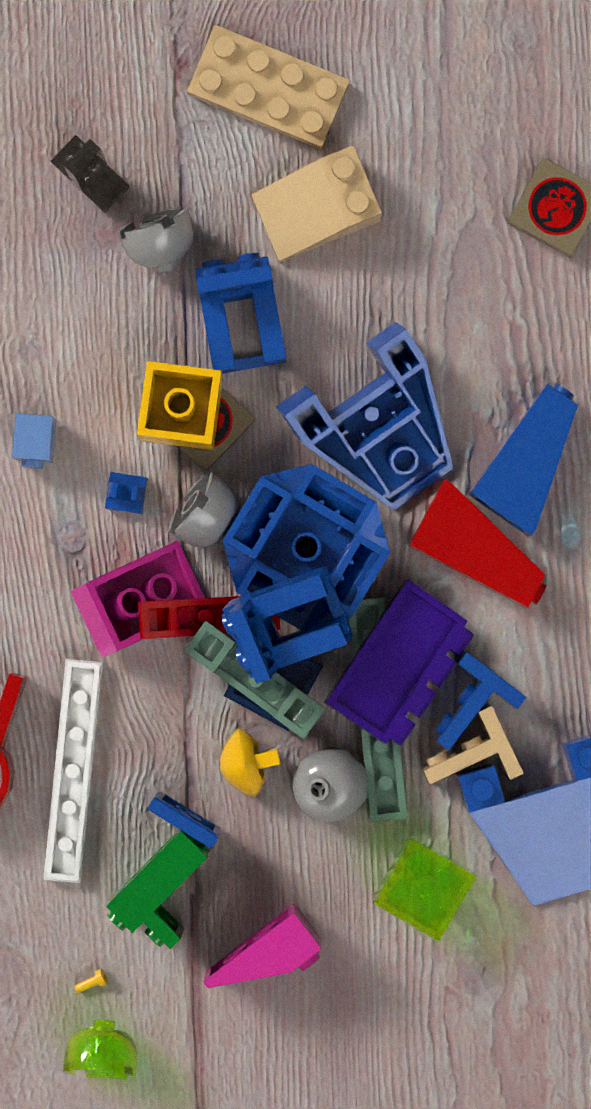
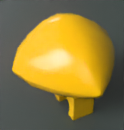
[219,728,281,797]

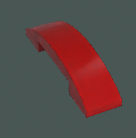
[138,596,281,639]

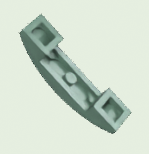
[184,621,326,739]

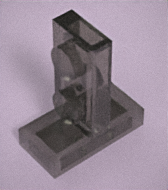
[50,135,130,214]

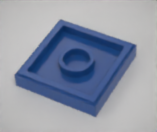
[147,792,221,849]

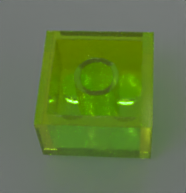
[372,834,477,941]

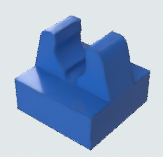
[105,472,148,514]

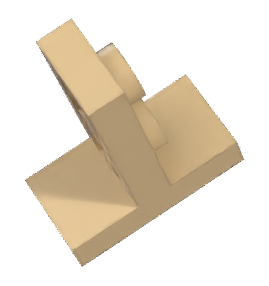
[422,704,524,784]

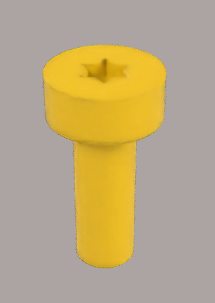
[74,968,108,993]

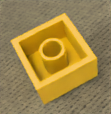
[137,361,223,450]

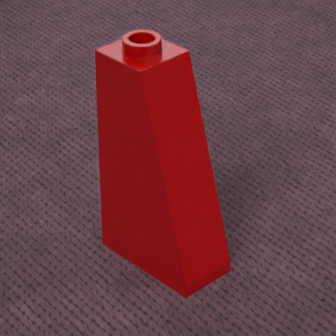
[408,479,547,608]

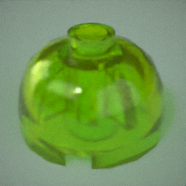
[62,1020,138,1079]

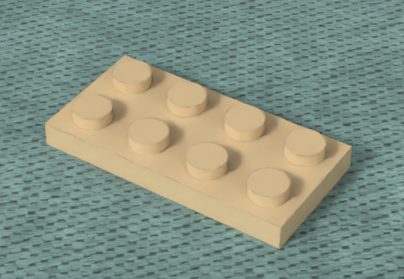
[187,25,350,150]

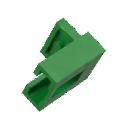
[106,829,210,949]

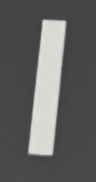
[43,659,103,883]

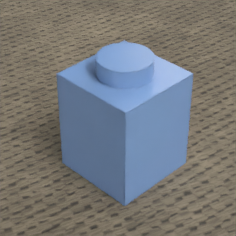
[12,413,57,469]

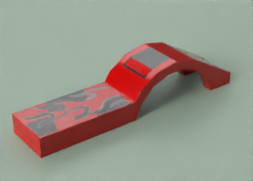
[0,673,28,806]

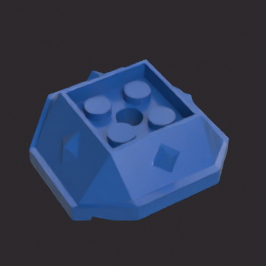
[223,464,390,630]

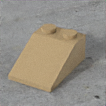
[251,145,382,263]

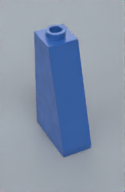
[468,384,578,537]

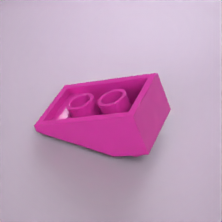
[70,540,205,658]
[203,903,322,988]

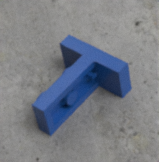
[435,652,527,750]

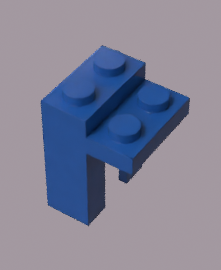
[195,253,286,374]
[222,566,353,684]

